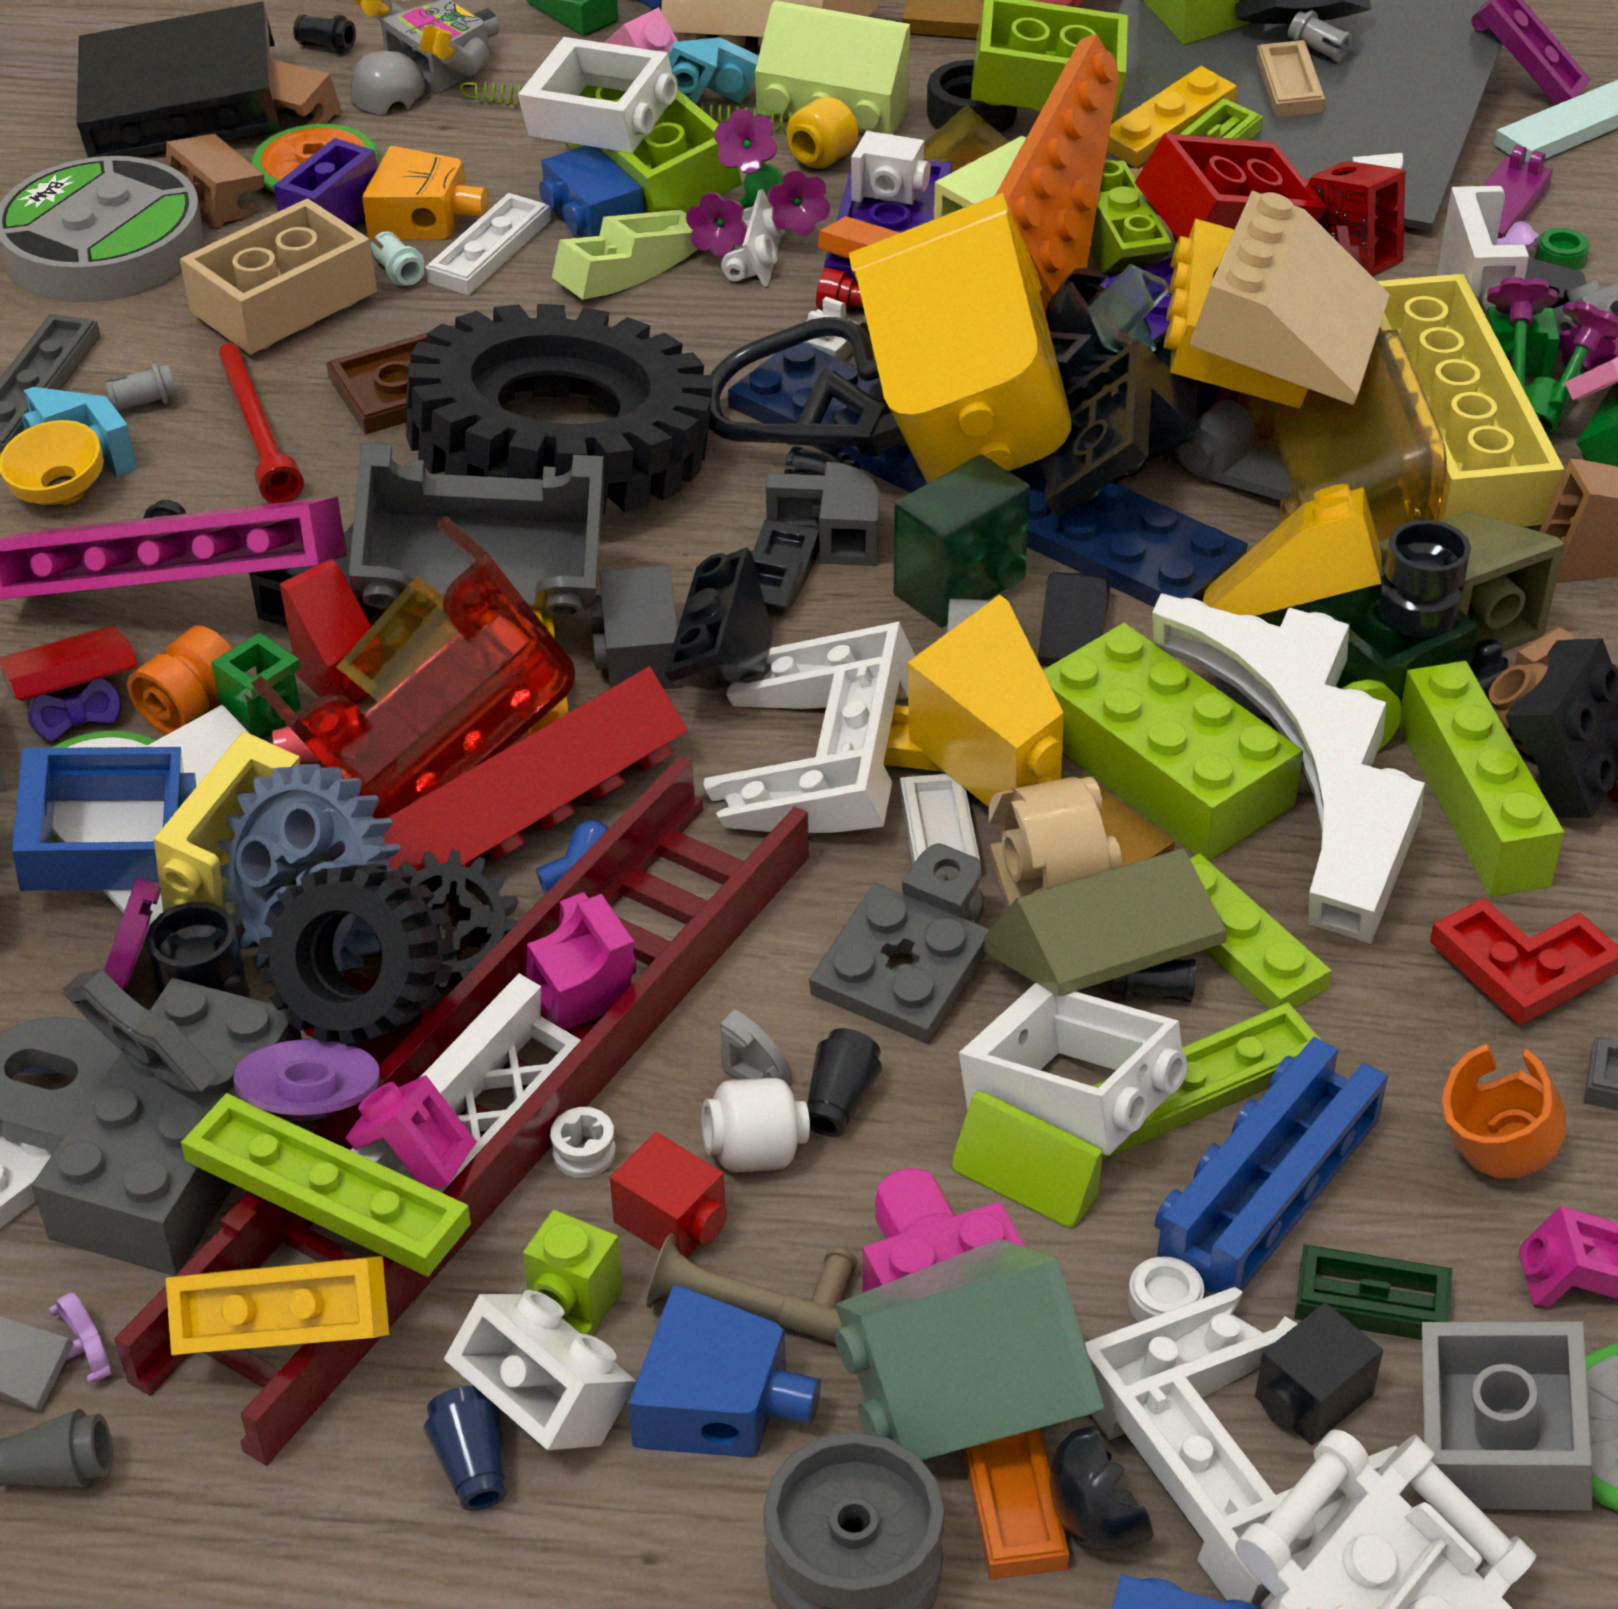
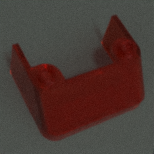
[251,516,575,819]

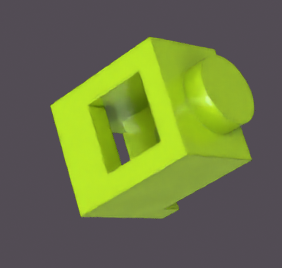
[523,1209,623,1336]

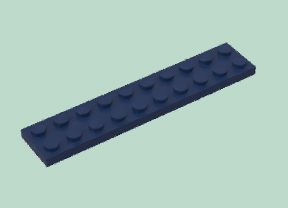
[728,343,1248,607]

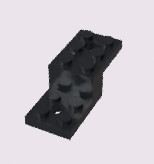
[1044,330,1198,517]

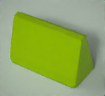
[952,1090,1103,1228]

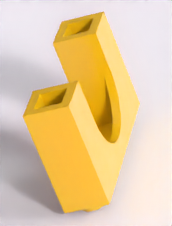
[1164,219,1308,409]

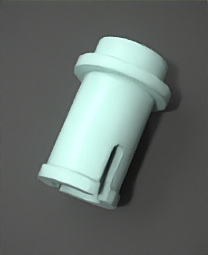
[371,231,424,286]

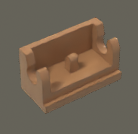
[271,59,342,125]
[166,134,264,229]

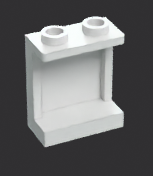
[1437,186,1529,316]

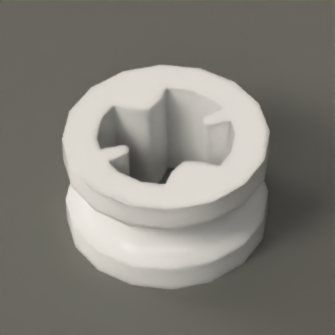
[550,1107,616,1178]

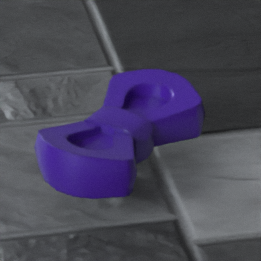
[27,677,122,742]

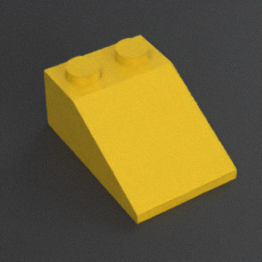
[1203,484,1382,616]

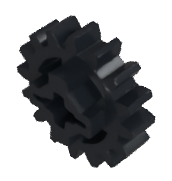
[376,849,519,995]

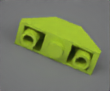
[1090,160,1172,273]

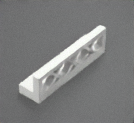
[351,973,581,1193]

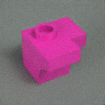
[526,892,636,1031]

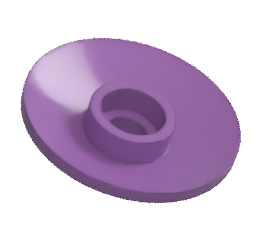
[233,1039,379,1121]

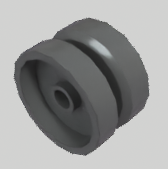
[763,1432,945,1609]

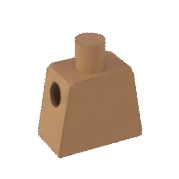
[1539,459,1618,583]

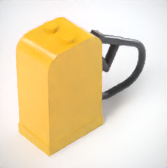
[709,193,1071,491]

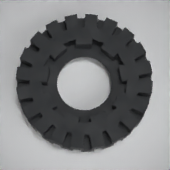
[405,304,713,515]

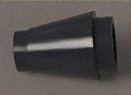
[807,1028,882,1137]

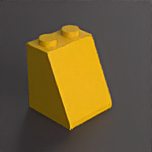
[907,595,1064,807]

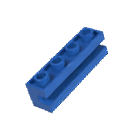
[1155,1037,1388,1294]

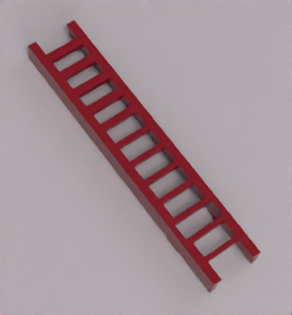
[114,756,809,1466]

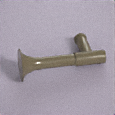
[646,1233,857,1343]

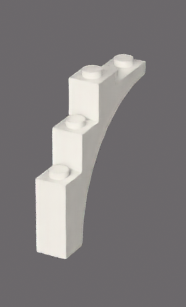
[1152,593,1425,944]

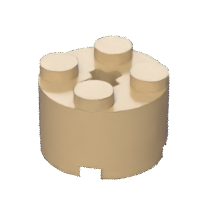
[989,777,1123,907]

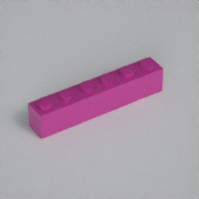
[0,496,347,599]

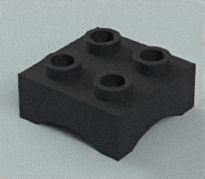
[1505,638,1618,818]

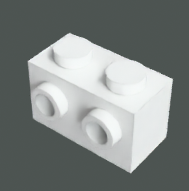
[444,1290,637,1450]

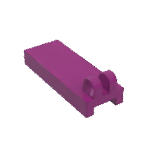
[1471,0,1591,105]
[1483,145,1553,238]

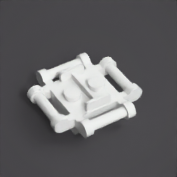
[1235,1429,1536,1609]

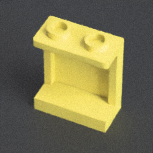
[154,731,300,912]

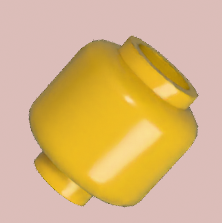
[786,96,858,169]

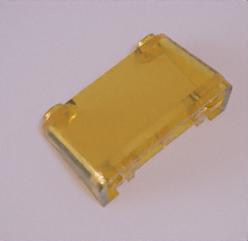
[1245,330,1447,542]

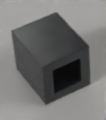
[1255,1302,1383,1446]

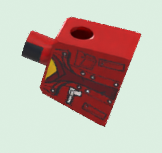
[1305,161,1405,276]

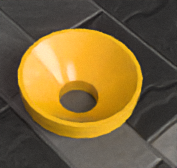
[0,420,104,506]

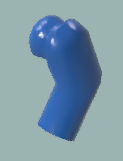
[536,820,609,894]

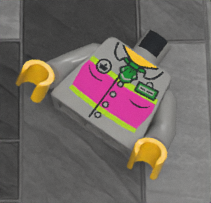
[354,0,499,94]

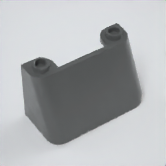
[349,443,604,618]

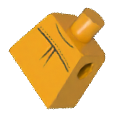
[362,146,489,240]

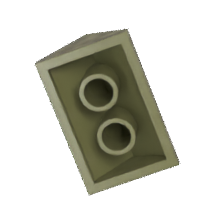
[983,848,1226,996]

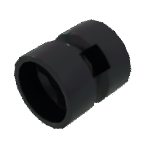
[1378,519,1471,638]
[146,902,250,998]

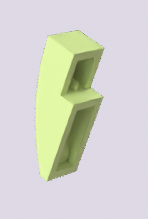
[552,210,698,300]

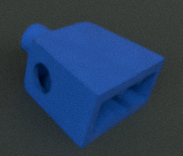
[628,1285,821,1457]

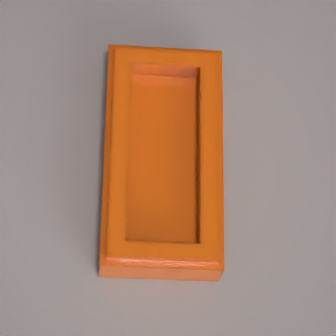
[962,1428,1069,1580]

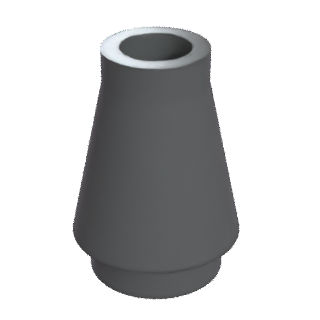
[0,1409,113,1488]

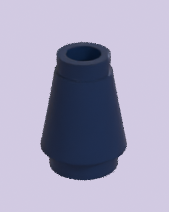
[424,1386,507,1511]

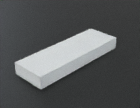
[425,193,551,296]

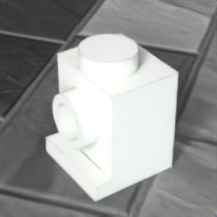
[851,131,931,205]

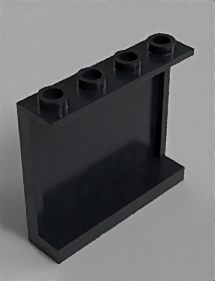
[77,1,281,158]

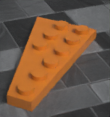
[995,34,1119,313]

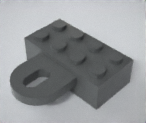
[0,978,302,1276]

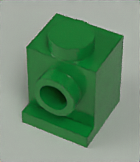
[1486,307,1560,378]
[211,632,301,737]

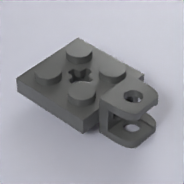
[809,843,990,1045]

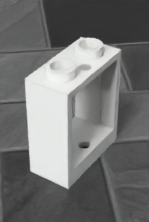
[518,37,677,153]
[959,983,1187,1156]

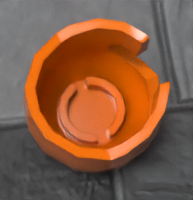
[1442,1044,1566,1180]

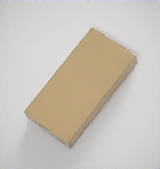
[1256,40,1325,118]

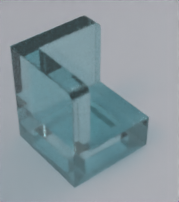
[1087,264,1170,353]

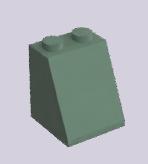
[834,1239,1105,1460]

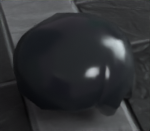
[1049,1426,1154,1551]

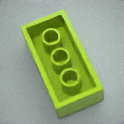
[565,85,742,213]
[1043,622,1303,861]

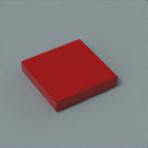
[0,625,137,701]

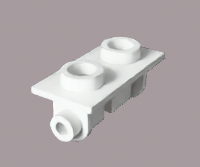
[721,189,785,287]

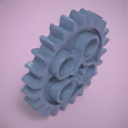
[218,764,401,976]

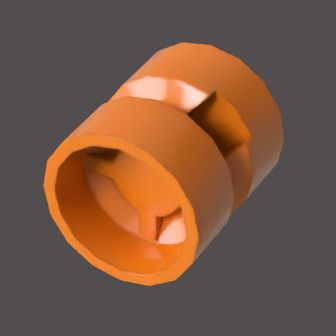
[127,625,233,735]

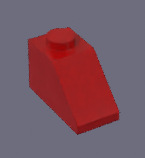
[280,558,386,707]

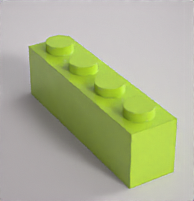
[1399,661,1564,897]

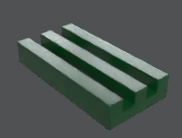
[1294,1244,1453,1340]

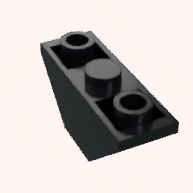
[664,547,773,690]

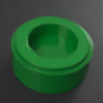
[1535,228,1590,271]

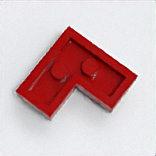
[1430,898,1618,1026]

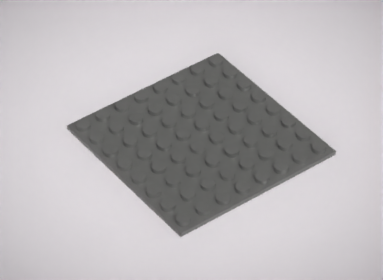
[1105,0,1503,232]

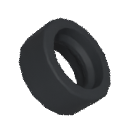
[927,59,1017,139]

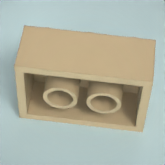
[180,198,377,355]

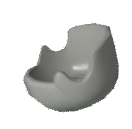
[351,50,425,115]

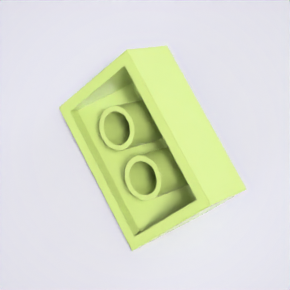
[755,0,910,135]

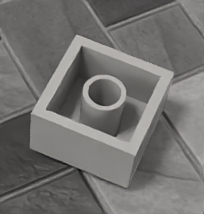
[1422,1321,1593,1511]

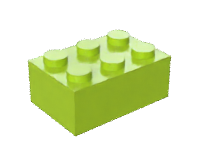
[971,0,1128,121]

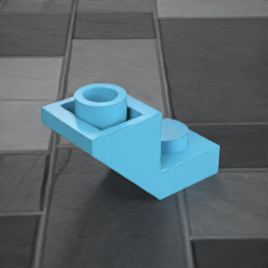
[668,37,759,104]
[22,387,137,476]

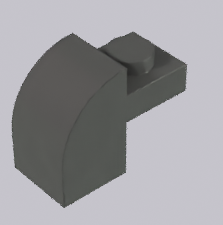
[766,462,880,566]

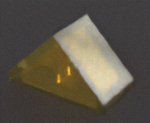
[924,104,1009,172]

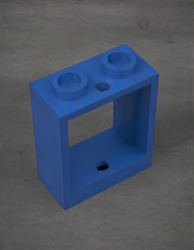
[12,747,197,891]

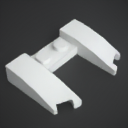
[703,622,915,833]
[1085,1287,1398,1609]

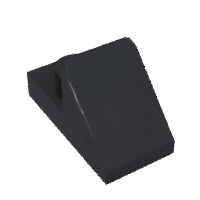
[1038,572,1112,667]

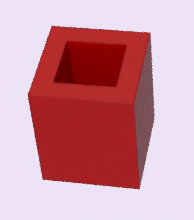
[609,1132,727,1258]

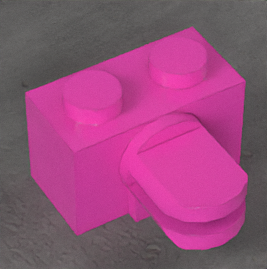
[862,1168,1026,1293]

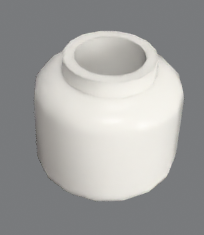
[701,1078,810,1173]

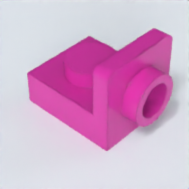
[346,1075,477,1190]
[1519,1206,1618,1308]

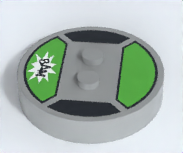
[0,156,204,302]

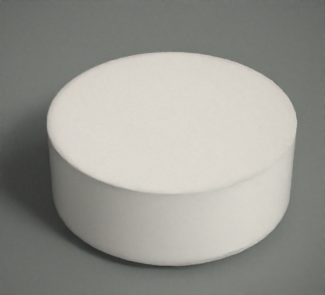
[1128,1256,1204,1322]

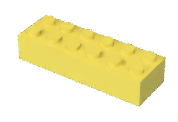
[1366,274,1565,527]

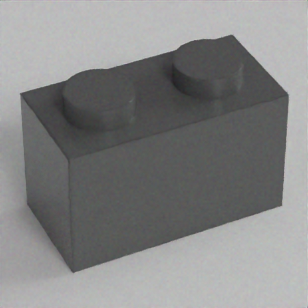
[590,565,682,689]

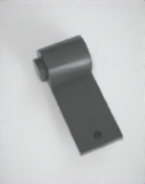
[1175,399,1355,506]

